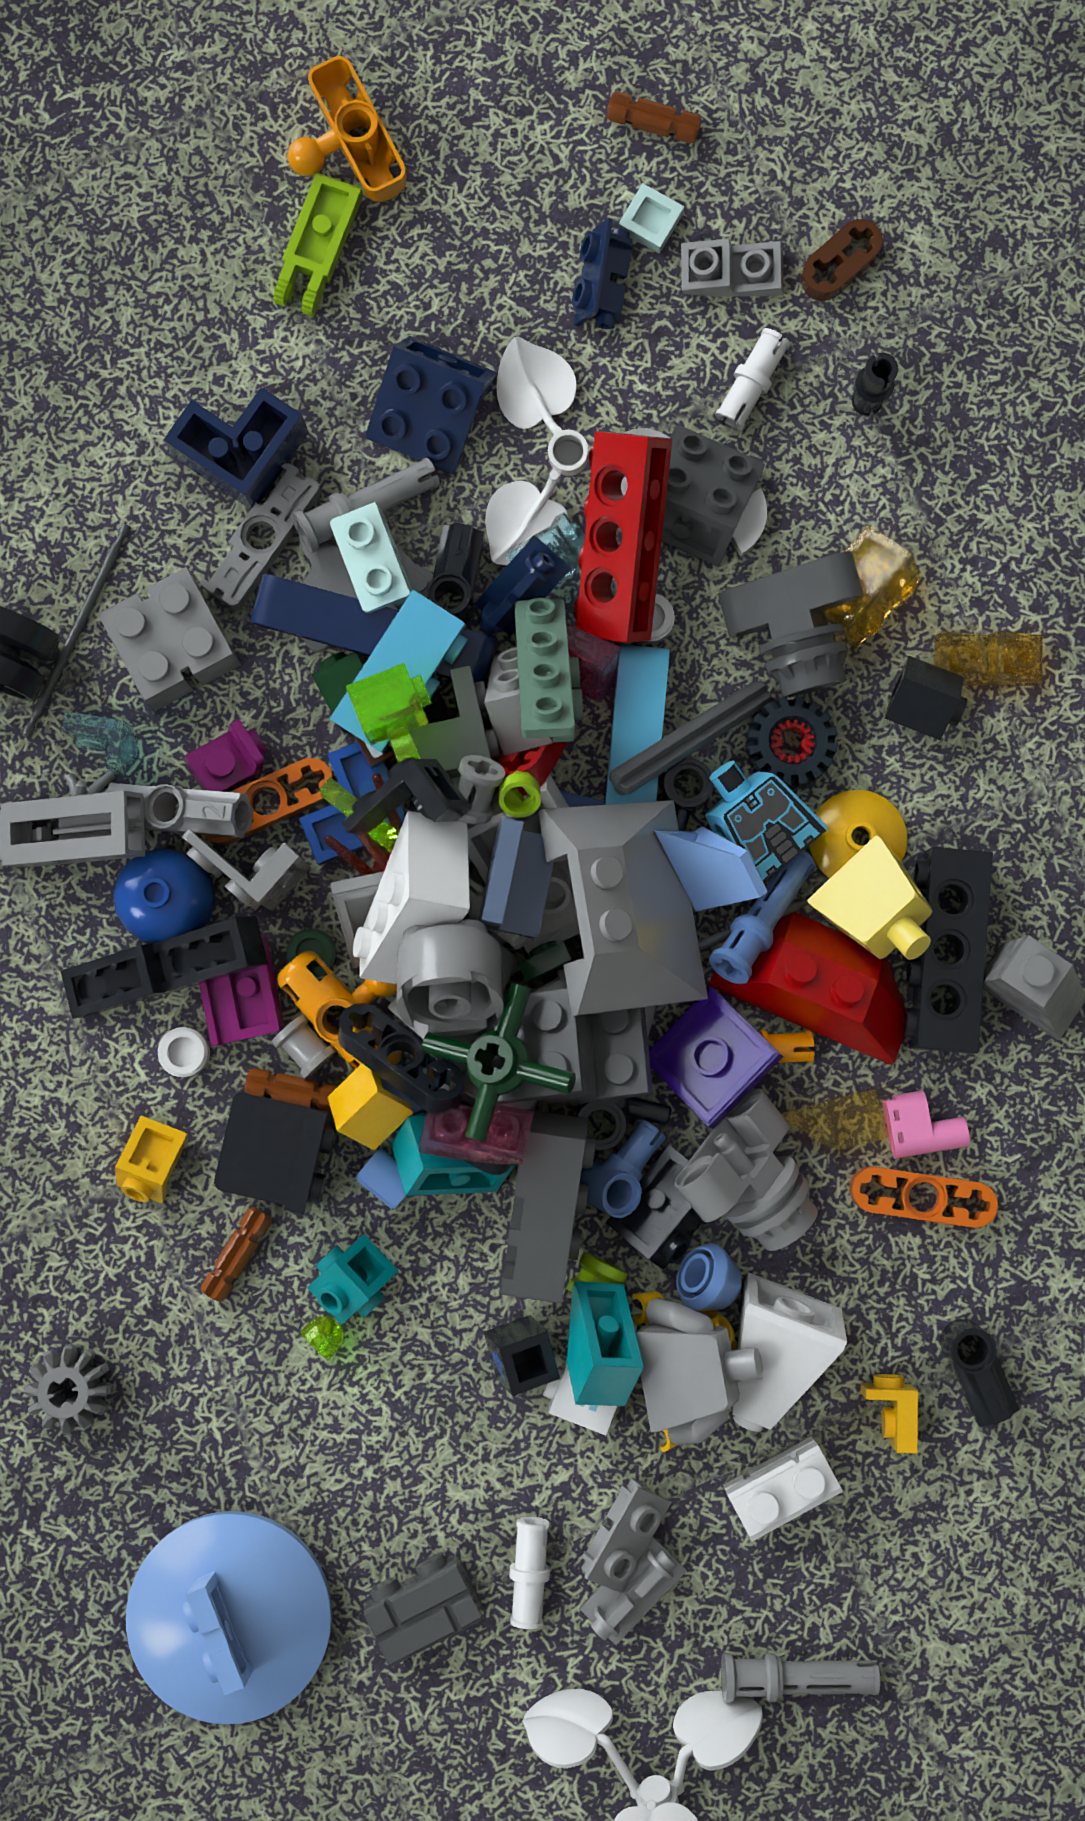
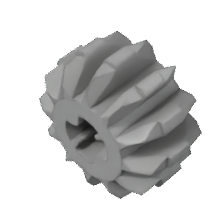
[23,1344,113,1434]

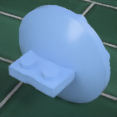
[126,1511,332,1724]

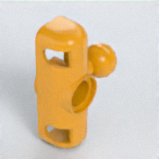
[287,56,407,202]
[277,951,402,1069]

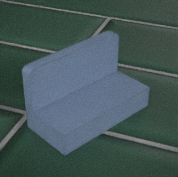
[478,817,554,938]

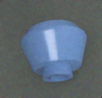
[676,1243,742,1311]

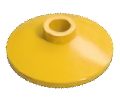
[809,790,907,879]

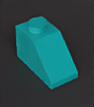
[391,1113,515,1196]
[567,1281,644,1406]

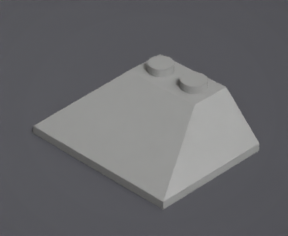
[538,800,708,1016]

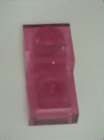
[419,1104,534,1164]

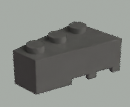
[500,1109,596,1304]

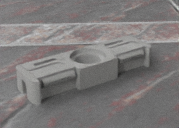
[201,463,321,610]

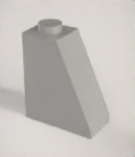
[983,935,1085,1040]

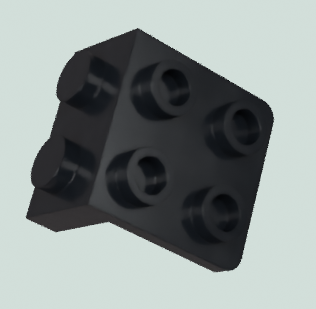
[214,1092,337,1214]

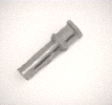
[292,457,440,553]
[721,1653,880,1702]

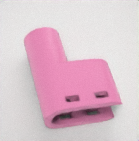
[882,1090,970,1159]

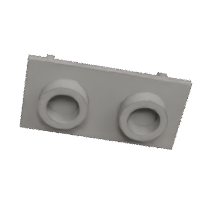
[581,1478,672,1592]
[579,1537,687,1645]

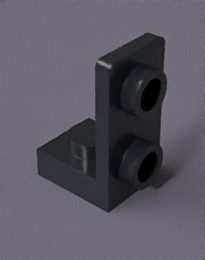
[342,757,472,833]

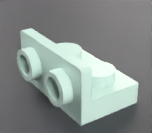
[330,502,413,614]

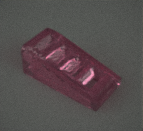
[566,623,621,703]

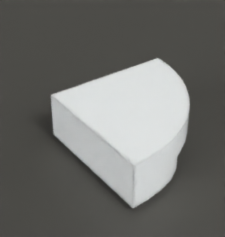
[731,488,767,557]

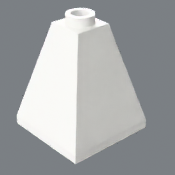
[732,1272,847,1432]

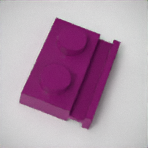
[199,933,285,1046]

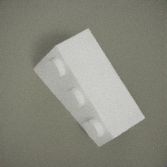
[353,810,470,984]

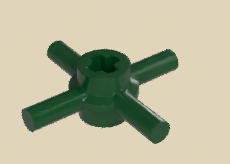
[422,983,576,1142]

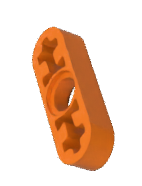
[203,758,335,845]
[849,1166,998,1228]

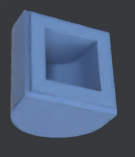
[356,1148,406,1209]

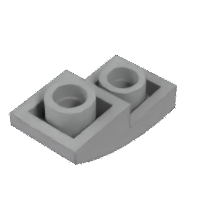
[681,238,784,297]

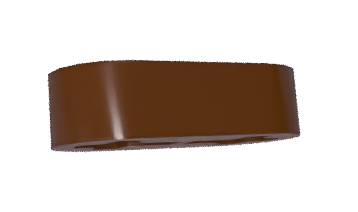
[801,219,883,301]

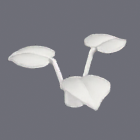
[485,337,670,566]
[522,1689,763,1821]

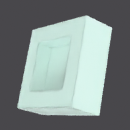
[618,183,684,254]

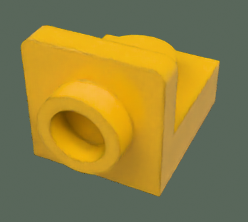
[115,1115,187,1203]
[861,1374,918,1454]

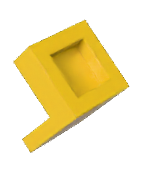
[327,1064,413,1150]

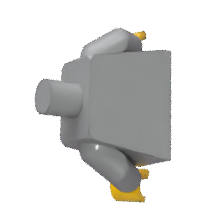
[632,1291,763,1452]

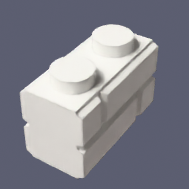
[723,1436,843,1542]

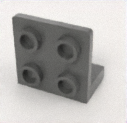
[662,425,765,567]

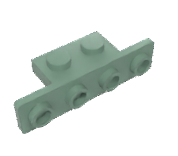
[514,598,583,742]

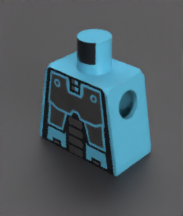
[705,761,828,883]

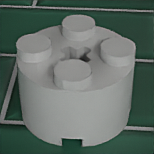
[397,919,503,1036]

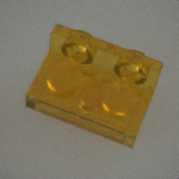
[824,525,920,648]

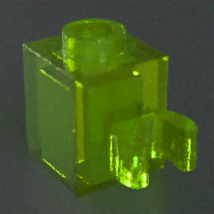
[346,663,432,762]

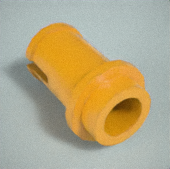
[759,1030,815,1063]

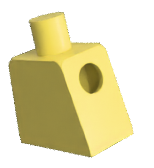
[807,835,932,960]

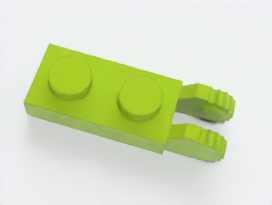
[273,173,363,317]

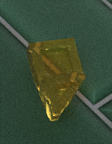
[782,1088,889,1150]

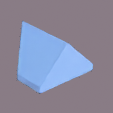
[654,826,768,912]

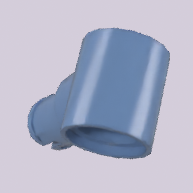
[580,1119,666,1218]

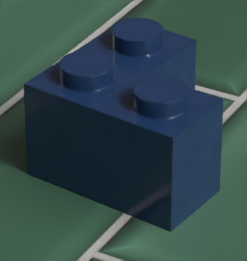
[163,387,309,510]

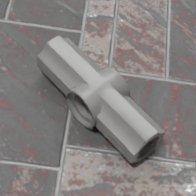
[103,783,253,838]

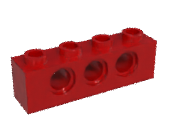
[574,431,673,643]

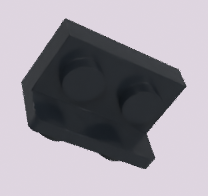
[606,1145,709,1269]

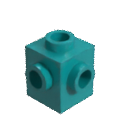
[307,1234,398,1325]

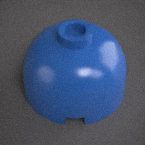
[113,847,216,944]

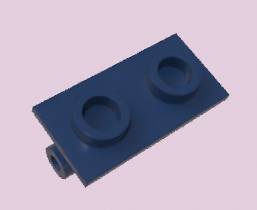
[572,218,633,329]
[474,535,571,637]

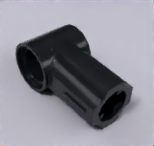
[427,523,485,624]
[940,1319,1020,1427]

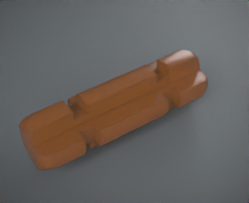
[607,91,701,143]
[245,1068,338,1112]
[201,1207,272,1302]

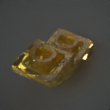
[934,631,1043,686]

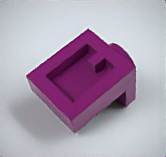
[184,720,266,792]

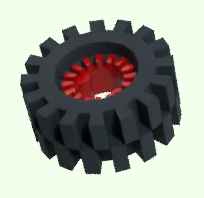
[745,696,838,790]

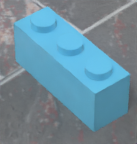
[330,589,468,754]

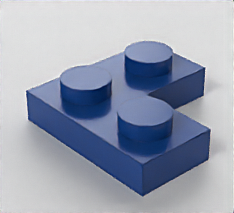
[299,742,406,866]

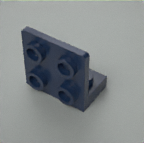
[366,336,498,474]

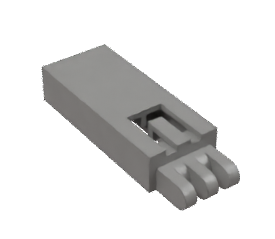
[0,790,145,868]

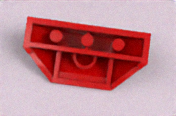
[708,912,906,1065]

